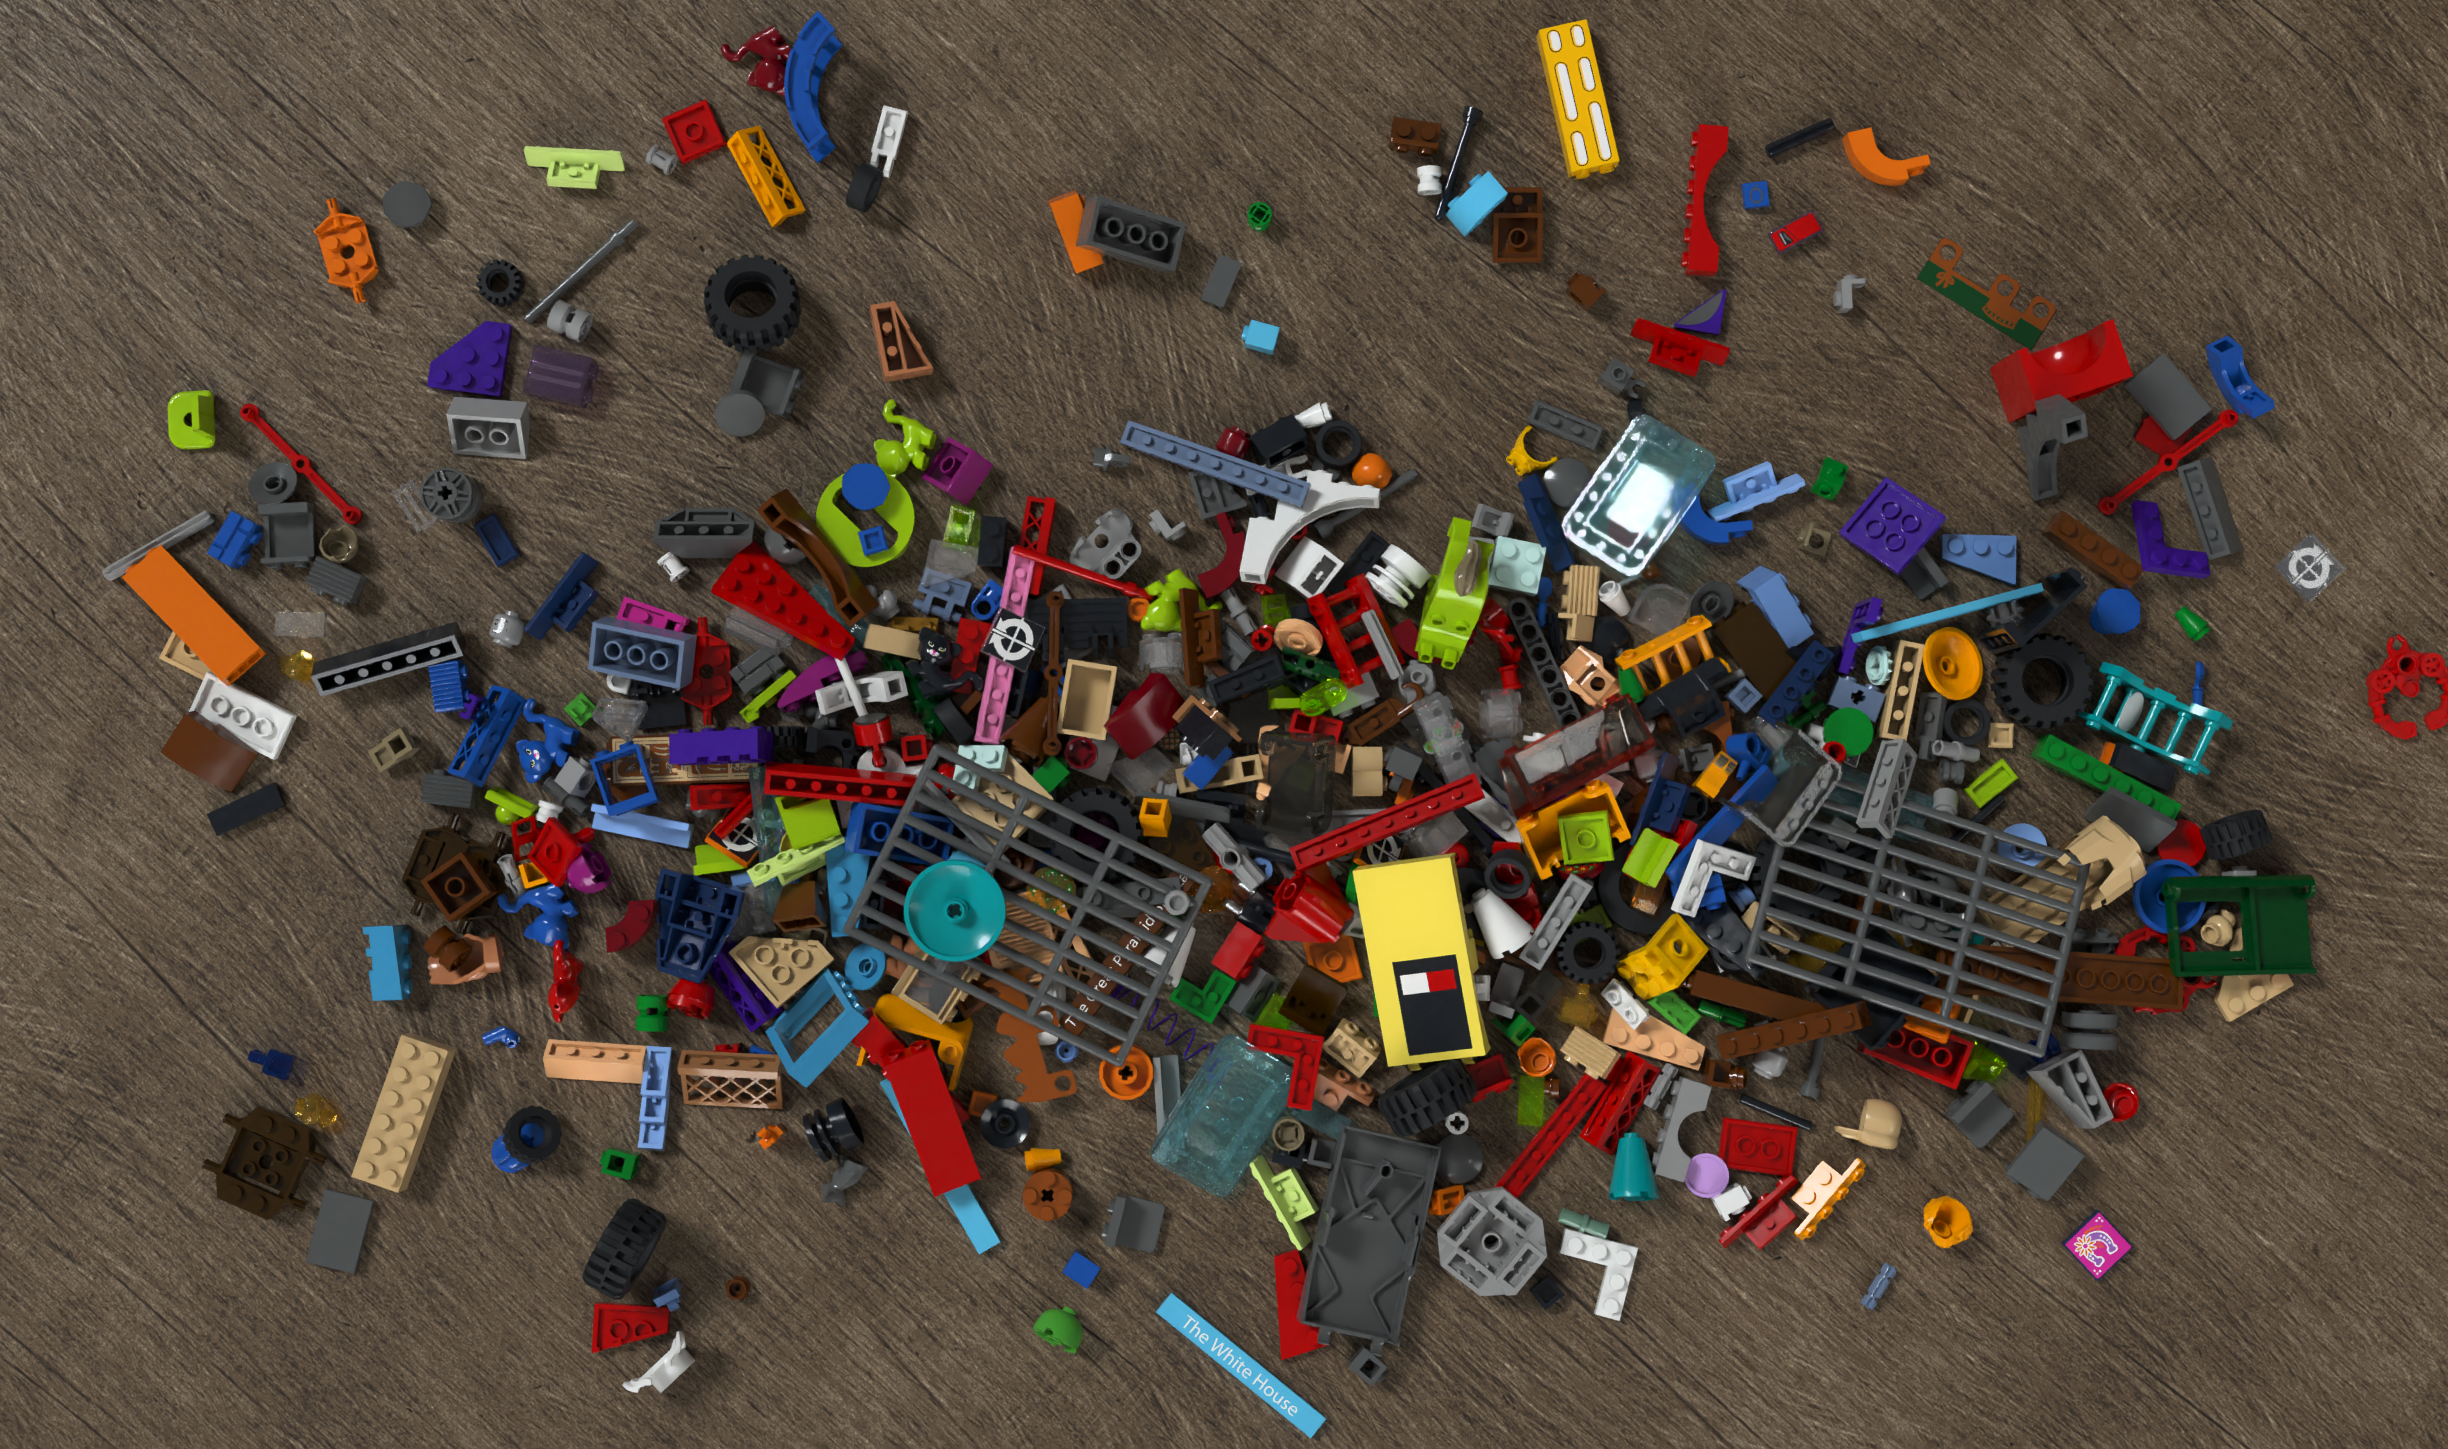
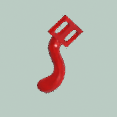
[511,815,595,862]

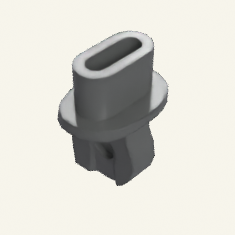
[1093,446,1131,472]

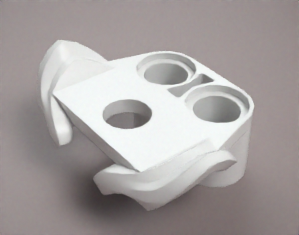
[622,1331,695,1393]

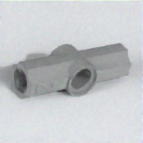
[1201,822,1267,892]

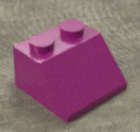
[922,437,993,506]

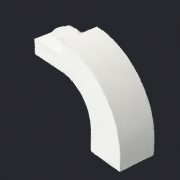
[815,671,908,715]

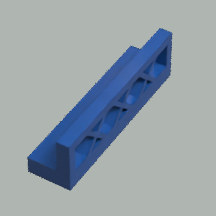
[447,685,527,787]

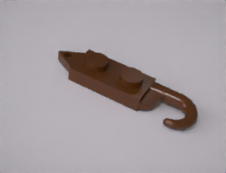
[1340,682,1425,746]

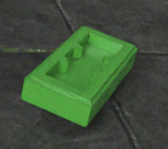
[1647,990,1702,1035]

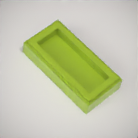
[1962,759,2018,809]

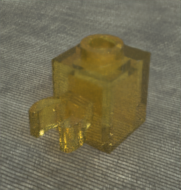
[1557,983,1598,1029]

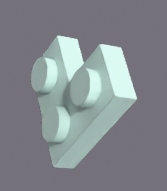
[951,745,1008,795]

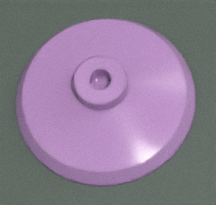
[1685,1153,1729,1198]

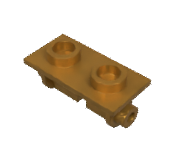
[887,617,938,634]

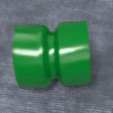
[635,995,669,1032]

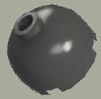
[764,526,807,564]
[1911,866,1959,912]

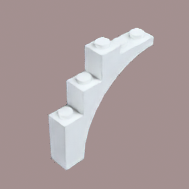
[1240,470,1381,584]

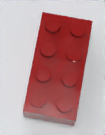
[1857,1027,1974,1090]

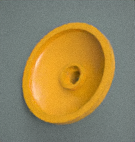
[1923,627,1983,700]

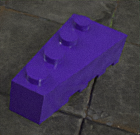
[669,726,774,766]

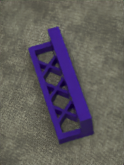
[708,934,783,1033]

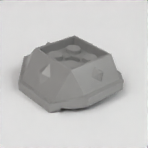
[1437,1186,1547,1296]

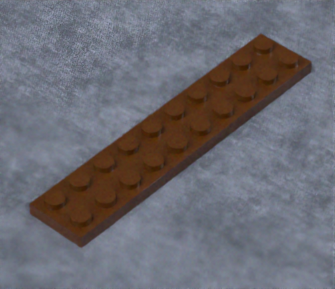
[1936,944,2184,1010]

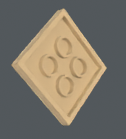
[951,753,1056,852]

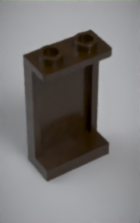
[1710,601,1797,703]

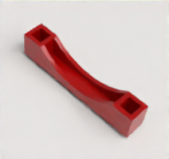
[1681,124,1729,277]

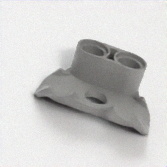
[1070,508,1141,579]

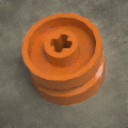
[1099,1043,1154,1100]

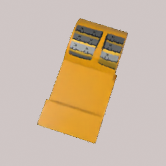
[1692,750,1738,799]

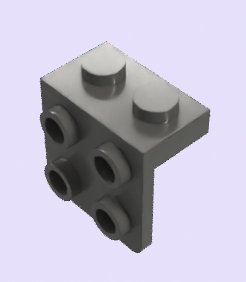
[1944,1079,2013,1148]
[1102,1193,1165,1252]

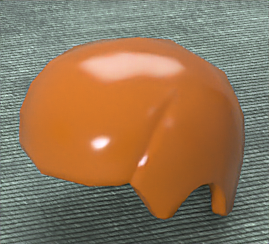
[1352,453,1392,490]
[1517,1037,1556,1078]

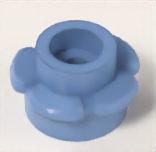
[1054,1039,1079,1063]

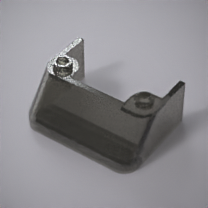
[1719,720,1843,847]

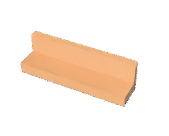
[543,1039,647,1084]

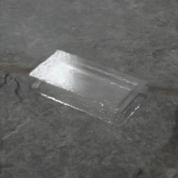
[275,611,327,638]

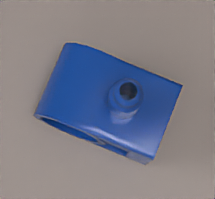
[971,579,1003,621]
[1726,732,1772,781]

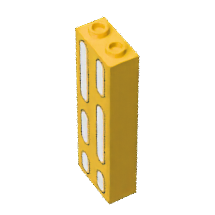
[1536,19,1620,179]

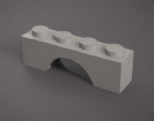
[1650,1076,1712,1182]

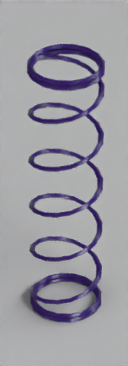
[1111,975,1224,1077]

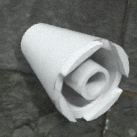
[1470,888,1535,959]
[1137,916,1196,988]

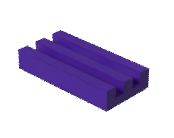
[459,693,486,720]

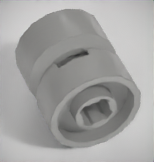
[547,300,593,343]

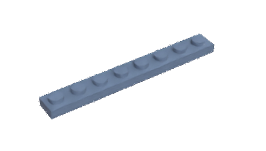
[1120,420,1311,508]

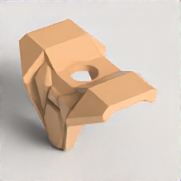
[1559,645,1630,720]

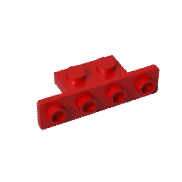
[1630,318,1730,377]
[1719,1174,1798,1251]

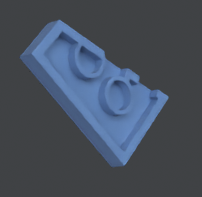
[1940,534,2016,586]

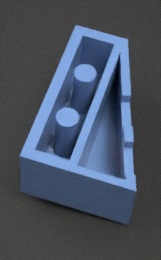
[1736,566,1814,648]

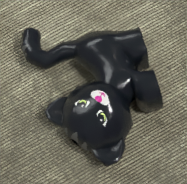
[905,627,984,699]

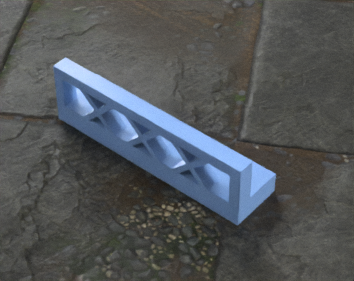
[591,804,695,848]

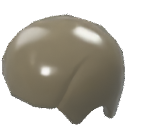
[319,525,359,564]

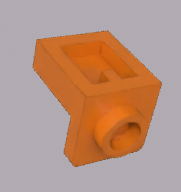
[1428,1185,1465,1215]

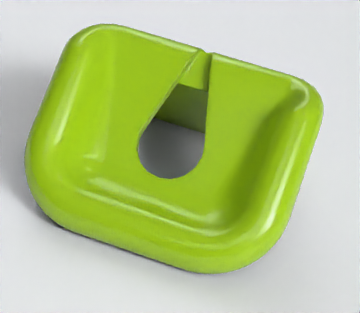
[167,390,216,450]

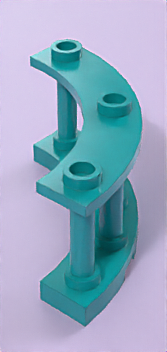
[2078,662,2233,776]

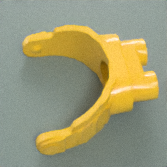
[1506,425,1558,476]

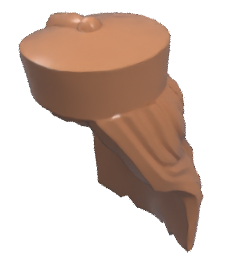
[428,934,504,985]

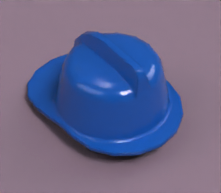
[492,1123,544,1173]

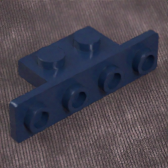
[1518,474,1575,572]
[524,552,599,640]
[1758,640,1834,729]
[1630,752,1692,847]

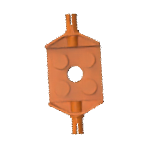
[313,198,379,304]

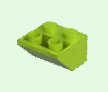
[775,796,841,850]

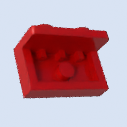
[1466,1053,1514,1103]

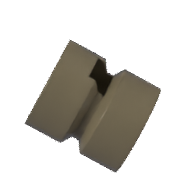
[1272,1115,1305,1151]

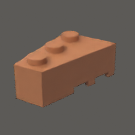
[869,301,934,383]

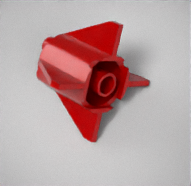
[1264,863,1353,943]

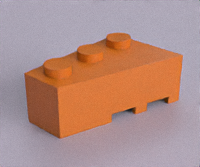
[1048,190,1106,274]

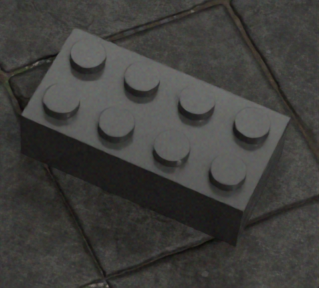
[1076,196,1186,273]

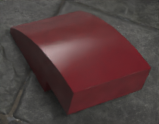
[1104,672,1185,760]

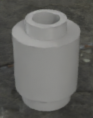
[1932,788,1958,824]

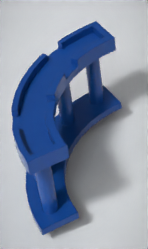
[784,11,843,164]

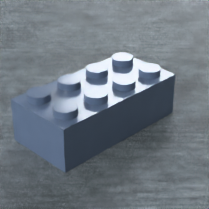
[588,616,697,689]

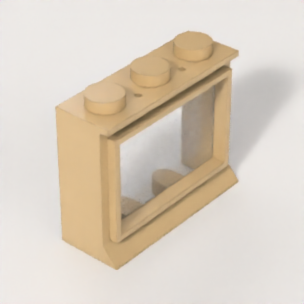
[891,947,984,1025]

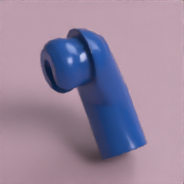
[482,1026,520,1048]

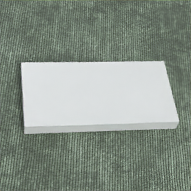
[189,671,297,760]

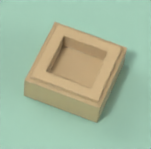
[1986,723,2014,748]

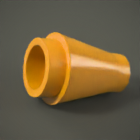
[1024,1148,1061,1172]

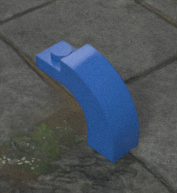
[2206,335,2275,419]
[1670,486,1753,545]

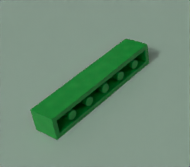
[2030,734,2182,820]

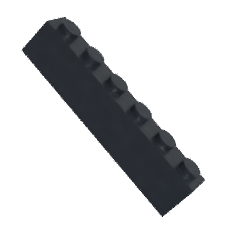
[311,621,466,697]

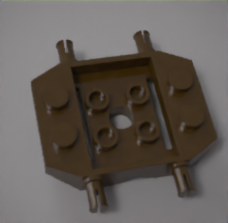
[401,812,508,935]
[202,1105,327,1220]

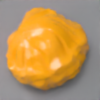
[1923,1196,1973,1248]

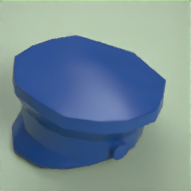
[842,463,890,511]
[2090,588,2140,634]

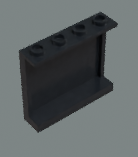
[1803,913,1942,1051]

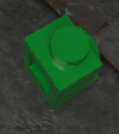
[600,1147,642,1180]

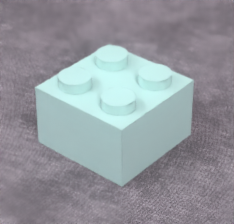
[1489,536,1546,597]

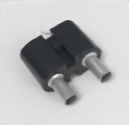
[1224,880,1276,935]

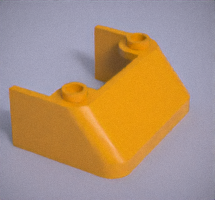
[857,993,973,1091]

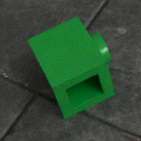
[1032,755,1071,794]

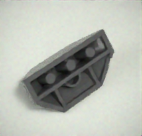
[653,508,755,558]

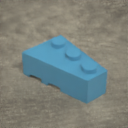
[363,924,413,1001]

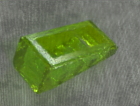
[1261,594,1288,646]

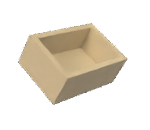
[1057,659,1118,741]

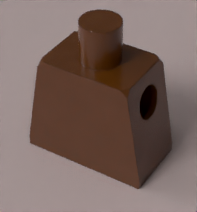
[773,873,827,932]

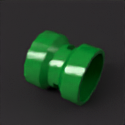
[1247,202,1272,231]

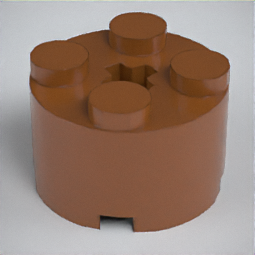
[1022,1168,1074,1221]

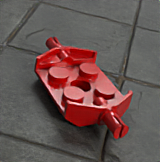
[681,617,733,726]

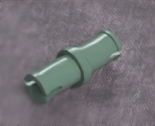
[1558,1207,1610,1240]

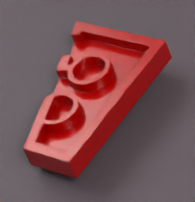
[591,1302,671,1354]

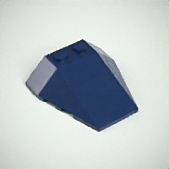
[655,868,745,983]

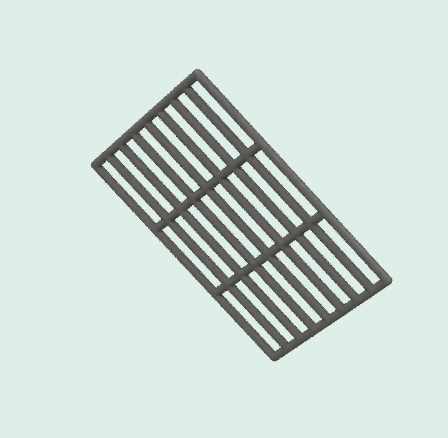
[843,744,1213,1067]
[1745,765,2091,1058]

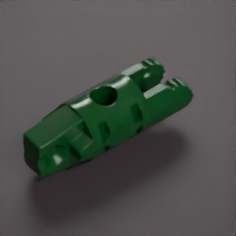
[1279,646,1341,683]

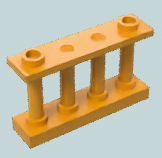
[1614,615,1731,711]

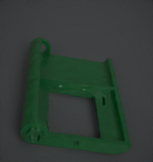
[2162,874,2317,977]

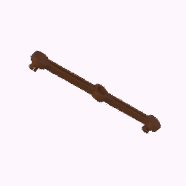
[1042,591,1064,756]

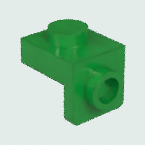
[1810,456,1849,501]

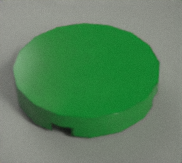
[1822,707,1874,757]

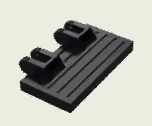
[1028,598,1128,661]

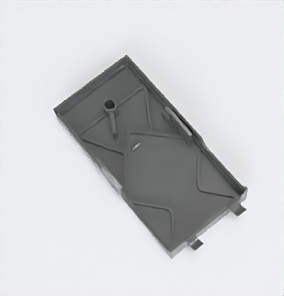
[1296,1123,1442,1357]

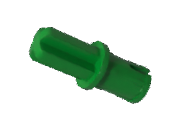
[1696,998,1746,1028]

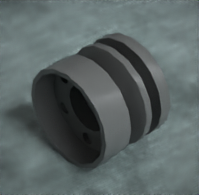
[420,468,483,524]

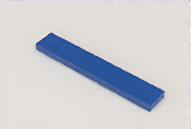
[1664,765,1779,888]

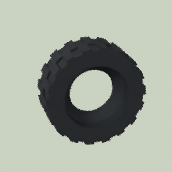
[502,1106,562,1164]

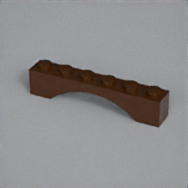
[757,488,879,627]
[1716,1000,1872,1060]

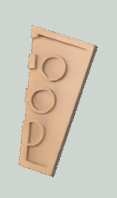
[1602,1007,1705,1071]

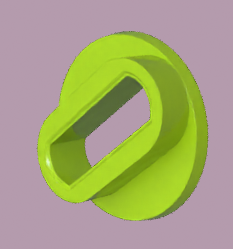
[816,473,915,567]

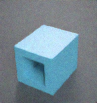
[1241,319,1280,355]

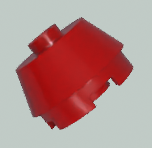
[666,978,715,1020]

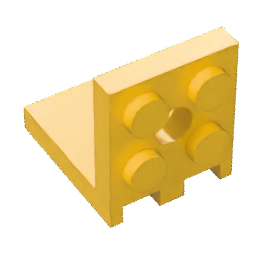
[1615,913,1709,1001]

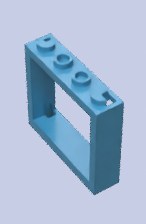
[765,967,869,1088]

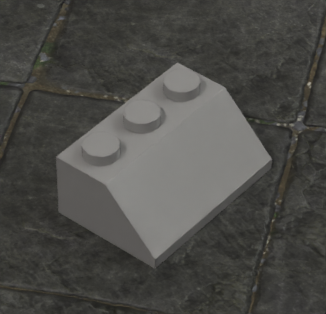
[446,397,530,459]

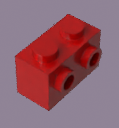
[1211,921,1266,982]

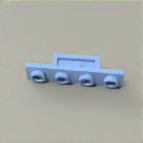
[1707,461,1806,522]

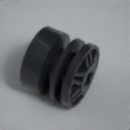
[802,1097,864,1163]

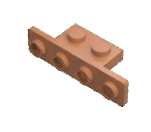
[1283,1055,1376,1112]

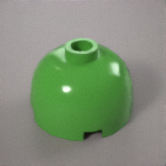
[1032,1306,1083,1354]

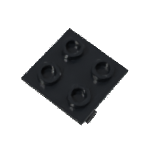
[630,680,687,730]

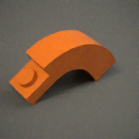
[1842,127,1931,186]

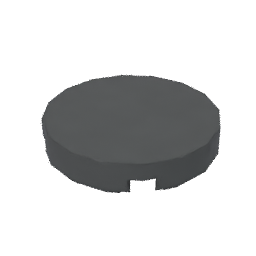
[715,390,765,436]

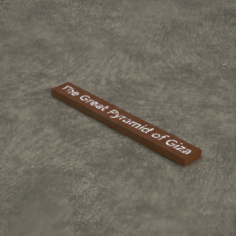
[1059,871,1197,1036]

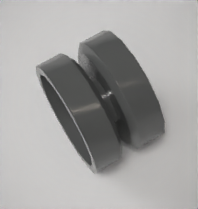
[2061,1009,2119,1050]

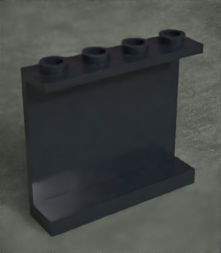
[1976,567,2088,654]

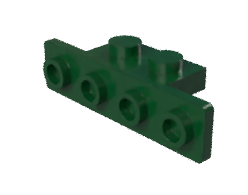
[881,653,952,739]

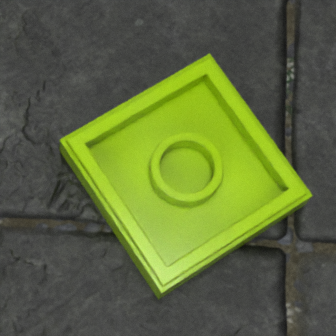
[1557,810,1615,865]

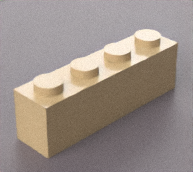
[1875,640,1925,741]

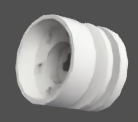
[1365,544,1431,609]

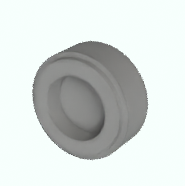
[1164,889,1190,915]

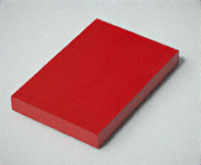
[1718,1117,1798,1177]

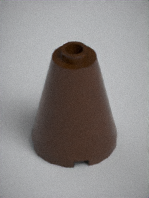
[998,696,1060,767]

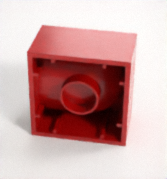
[1990,319,2133,423]

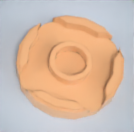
[1274,618,1323,656]

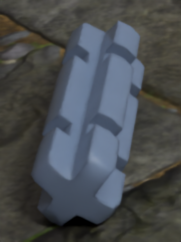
[1861,1263,1897,1310]

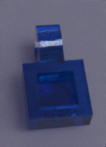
[247,1048,296,1080]

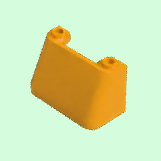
[1516,780,1631,880]

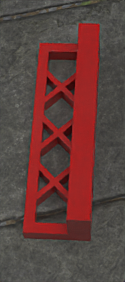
[1019,496,1057,597]
[1579,1051,1661,1156]

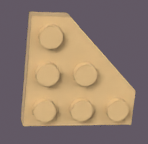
[2214,927,2294,1022]
[728,936,835,1009]

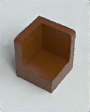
[1702,1058,1732,1089]

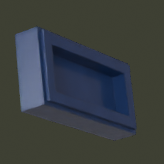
[473,513,521,568]

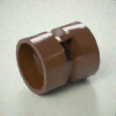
[423,925,472,972]

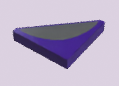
[1673,290,1727,336]

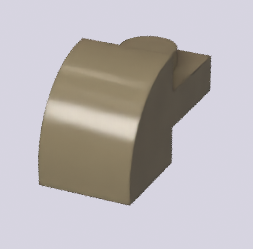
[368,727,419,773]

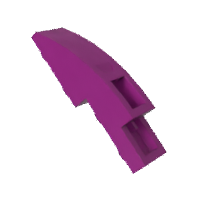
[777,650,869,713]

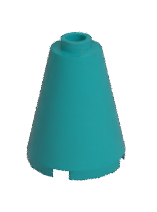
[1609,1133,1659,1201]

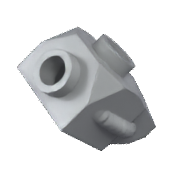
[1398,660,1437,706]

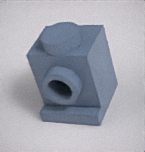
[1722,679,1763,714]

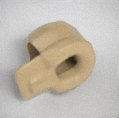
[1834,1099,1902,1150]

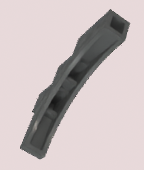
[2017,394,2088,501]

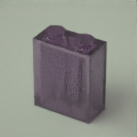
[523,344,599,409]

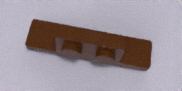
[1179,588,1223,688]

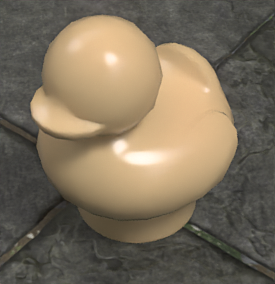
[2201,909,2236,946]

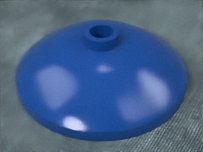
[2133,859,2206,934]

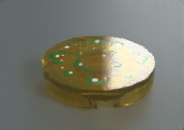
[1026,867,1076,915]

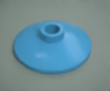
[845,943,887,991]

